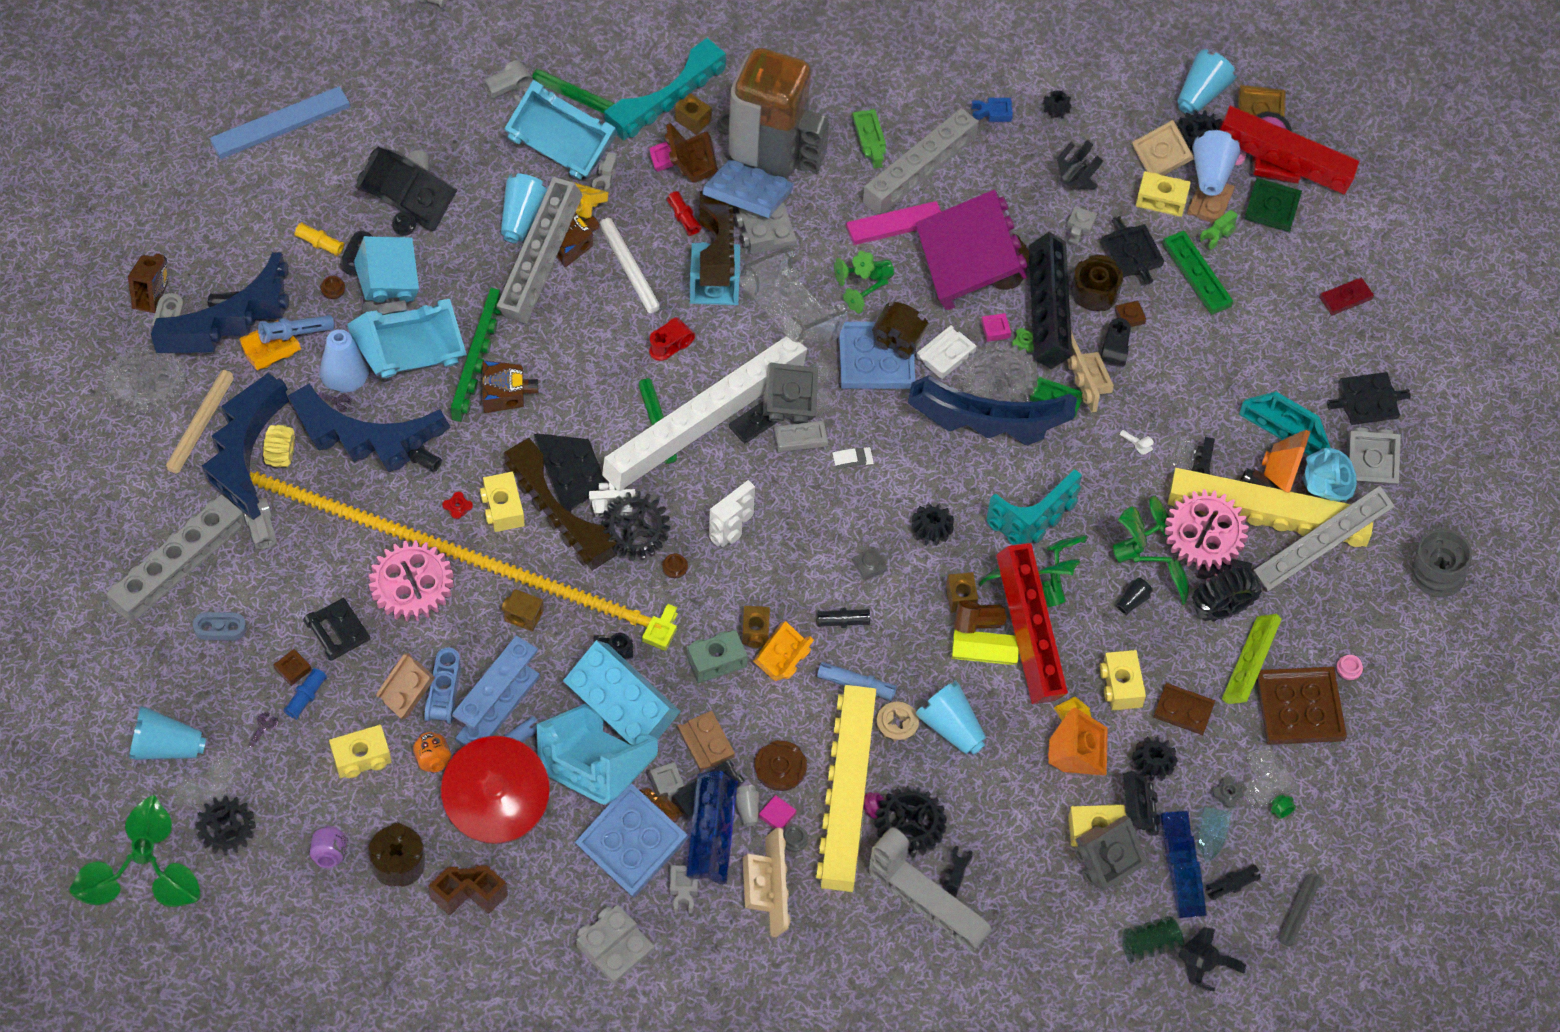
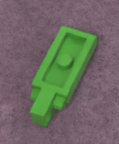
[852,109,886,169]

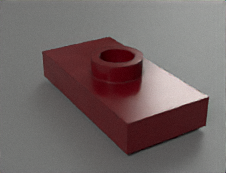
[1319,277,1374,316]

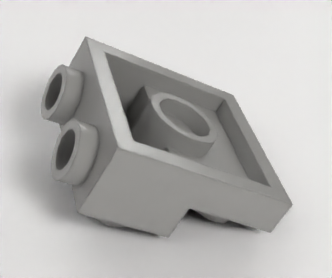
[735,203,797,254]
[1346,428,1401,485]
[576,905,655,985]

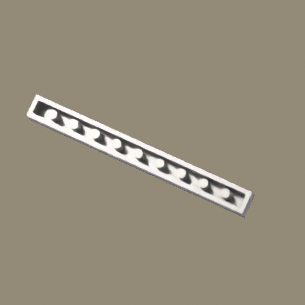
[602,334,807,491]

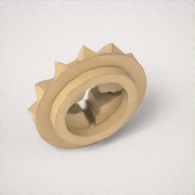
[877,702,919,742]

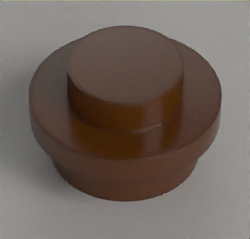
[321,275,346,299]
[662,553,688,578]

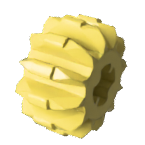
[263,425,295,467]

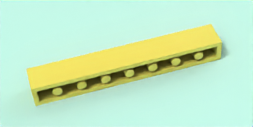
[1167,468,1373,547]
[816,685,876,892]

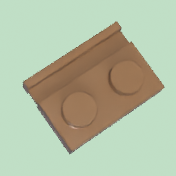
[1187,183,1235,223]
[376,653,435,719]
[677,711,735,772]

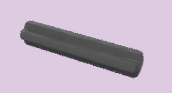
[1279,874,1321,947]

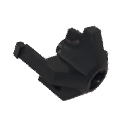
[1056,139,1103,190]
[1178,927,1247,991]

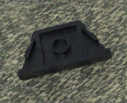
[534,433,605,513]

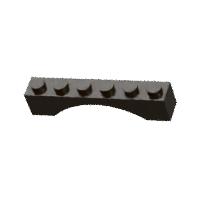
[699,191,735,286]
[503,437,617,571]

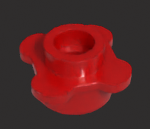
[442,492,473,519]

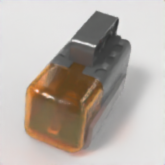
[729,48,829,179]

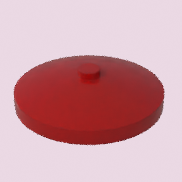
[441,736,550,844]

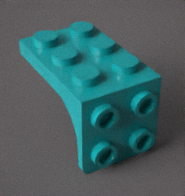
[986,469,1082,545]

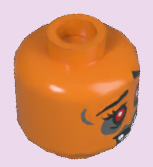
[413,732,451,773]

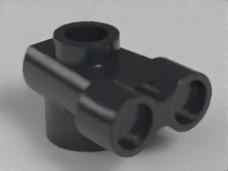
[593,633,633,659]

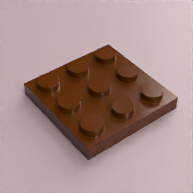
[1256,667,1347,745]

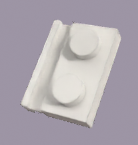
[917,325,977,379]

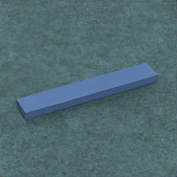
[210,86,350,159]

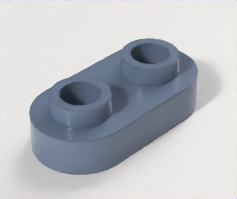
[193,612,247,641]

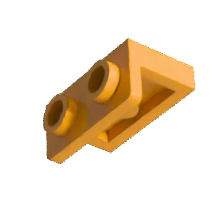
[239,318,301,370]
[753,621,814,681]

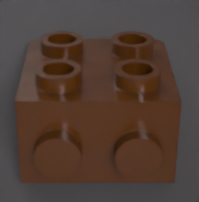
[665,123,718,183]

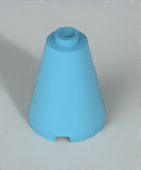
[1177,49,1237,114]
[501,173,549,243]
[916,680,986,755]
[129,706,206,760]

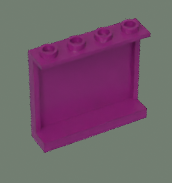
[916,189,1028,310]

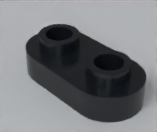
[340,231,373,275]

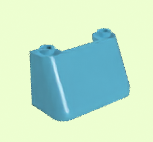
[505,80,618,180]
[347,299,467,379]
[537,704,658,805]

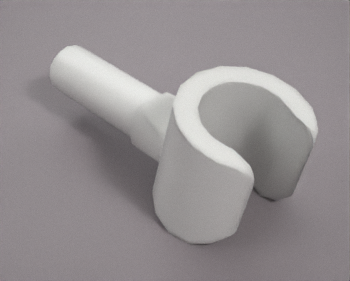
[1120,430,1153,455]

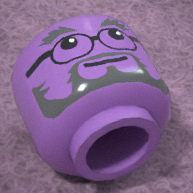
[309,826,347,868]

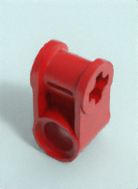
[649,317,696,361]

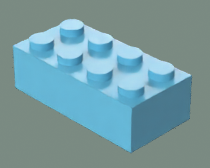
[563,640,681,746]

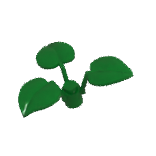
[1113,495,1189,605]
[979,535,1088,607]
[69,795,200,907]

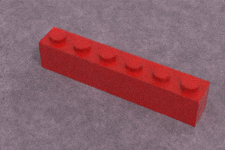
[1218,105,1359,195]
[996,543,1068,705]

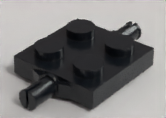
[1100,216,1164,285]
[1327,372,1411,425]

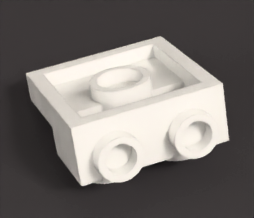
[709,480,755,547]

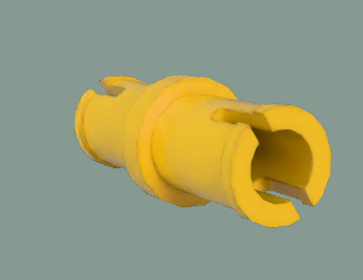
[294,222,345,257]

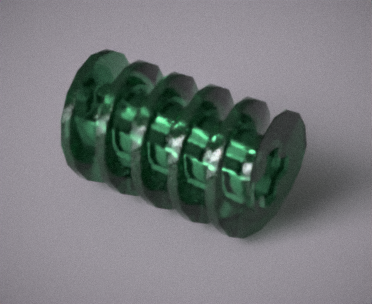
[1122,916,1185,963]

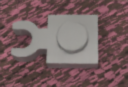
[648,762,684,813]
[670,865,698,913]

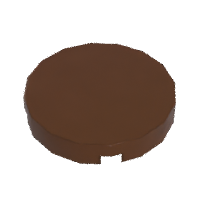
[754,740,807,791]

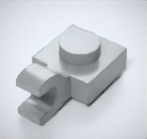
[592,152,617,194]
[1066,206,1097,245]

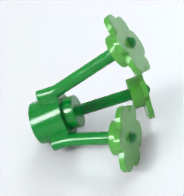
[834,251,894,314]

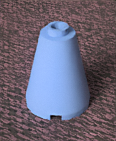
[1193,130,1240,196]
[319,329,369,393]

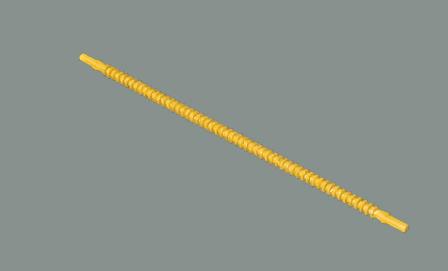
[250,471,662,629]

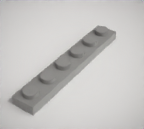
[1253,486,1395,592]

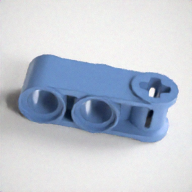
[425,648,461,724]

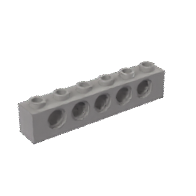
[863,108,979,215]
[497,177,583,324]
[106,494,246,624]

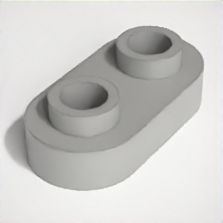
[152,293,184,326]

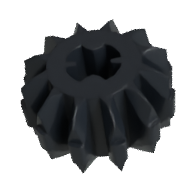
[911,502,954,546]
[1132,736,1178,782]

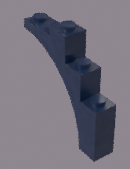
[151,252,289,353]
[908,375,1077,445]
[288,383,451,472]

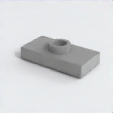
[774,421,828,452]

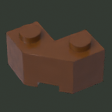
[428,865,508,916]

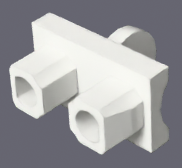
[589,482,635,517]

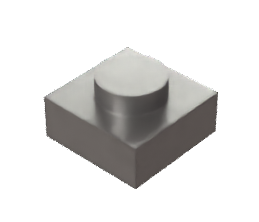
[853,547,887,581]

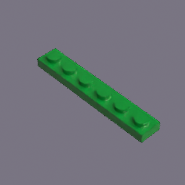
[451,288,502,422]

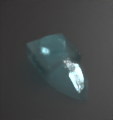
[1199,807,1231,862]

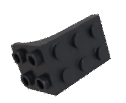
[355,146,458,231]

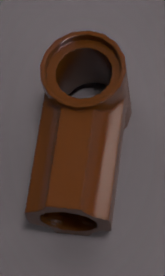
[953,600,1007,633]

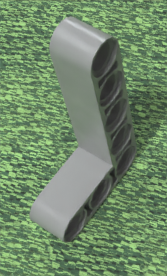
[869,827,992,952]

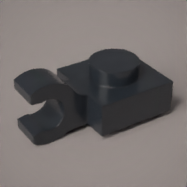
[1191,437,1215,475]
[943,846,973,898]

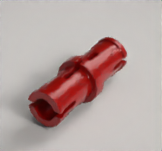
[666,191,702,236]

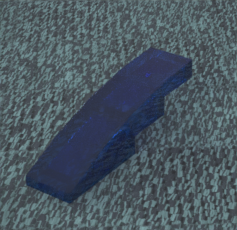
[1160,811,1207,919]

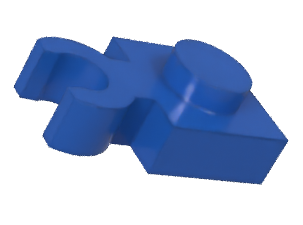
[971,97,1013,122]

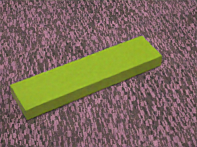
[1222,614,1282,704]

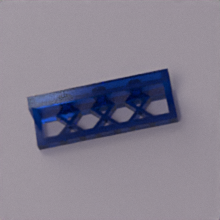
[686,771,738,885]

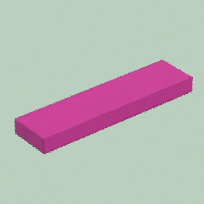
[846,201,941,245]

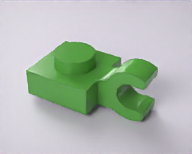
[1200,210,1238,249]

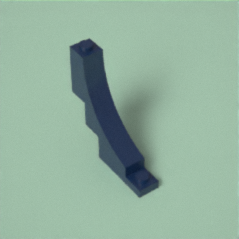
[202,373,289,520]

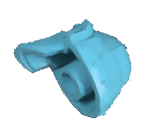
[1301,448,1357,502]

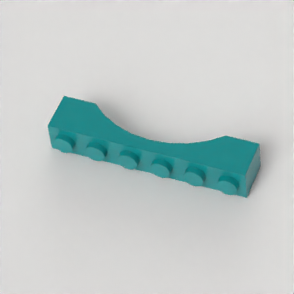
[604,38,726,141]

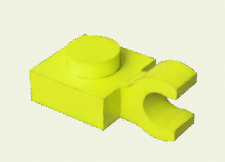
[642,604,678,651]

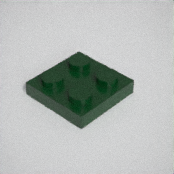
[1244,178,1302,232]

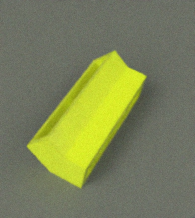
[952,629,1019,665]

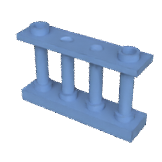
[452,636,540,746]

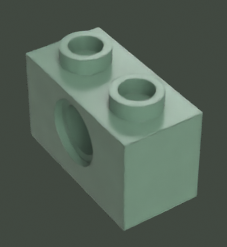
[687,630,748,683]

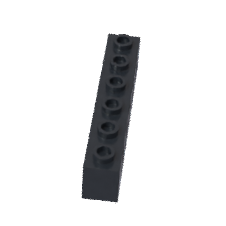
[1029,232,1073,370]

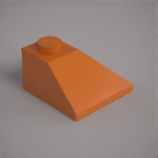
[1262,430,1310,493]
[1048,708,1108,775]

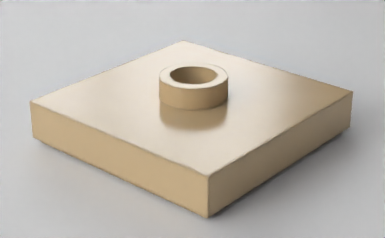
[1131,120,1194,176]

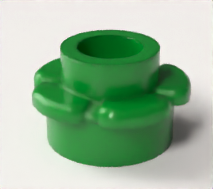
[1271,795,1296,819]

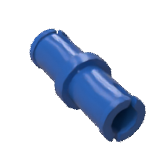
[283,667,327,720]

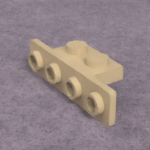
[1067,332,1114,412]
[743,827,790,937]

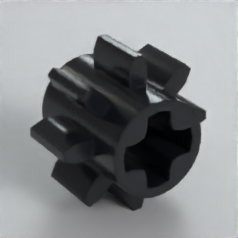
[1043,90,1072,119]

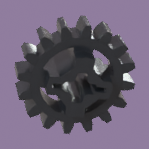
[1176,110,1222,151]
[195,795,256,856]

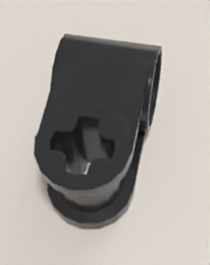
[1101,318,1131,367]

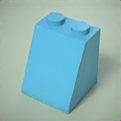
[354,236,419,303]
[690,242,740,305]

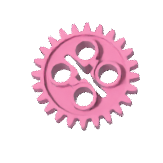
[1164,489,1249,571]
[369,540,454,621]

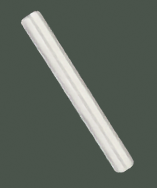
[600,217,660,314]

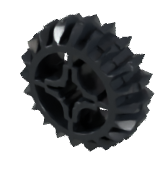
[601,491,670,560]
[1192,567,1262,622]
[874,786,947,858]

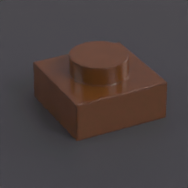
[1115,300,1147,327]
[273,649,312,686]

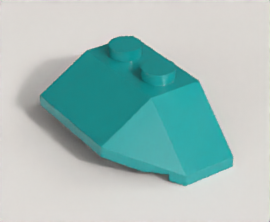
[1239,391,1331,456]

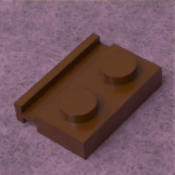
[1153,683,1216,735]

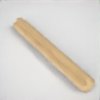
[166,370,234,474]

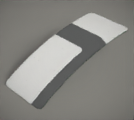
[833,447,874,469]

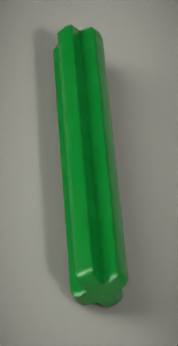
[532,69,615,113]
[639,378,677,464]

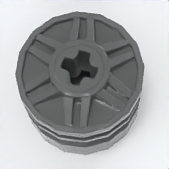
[1412,529,1472,597]

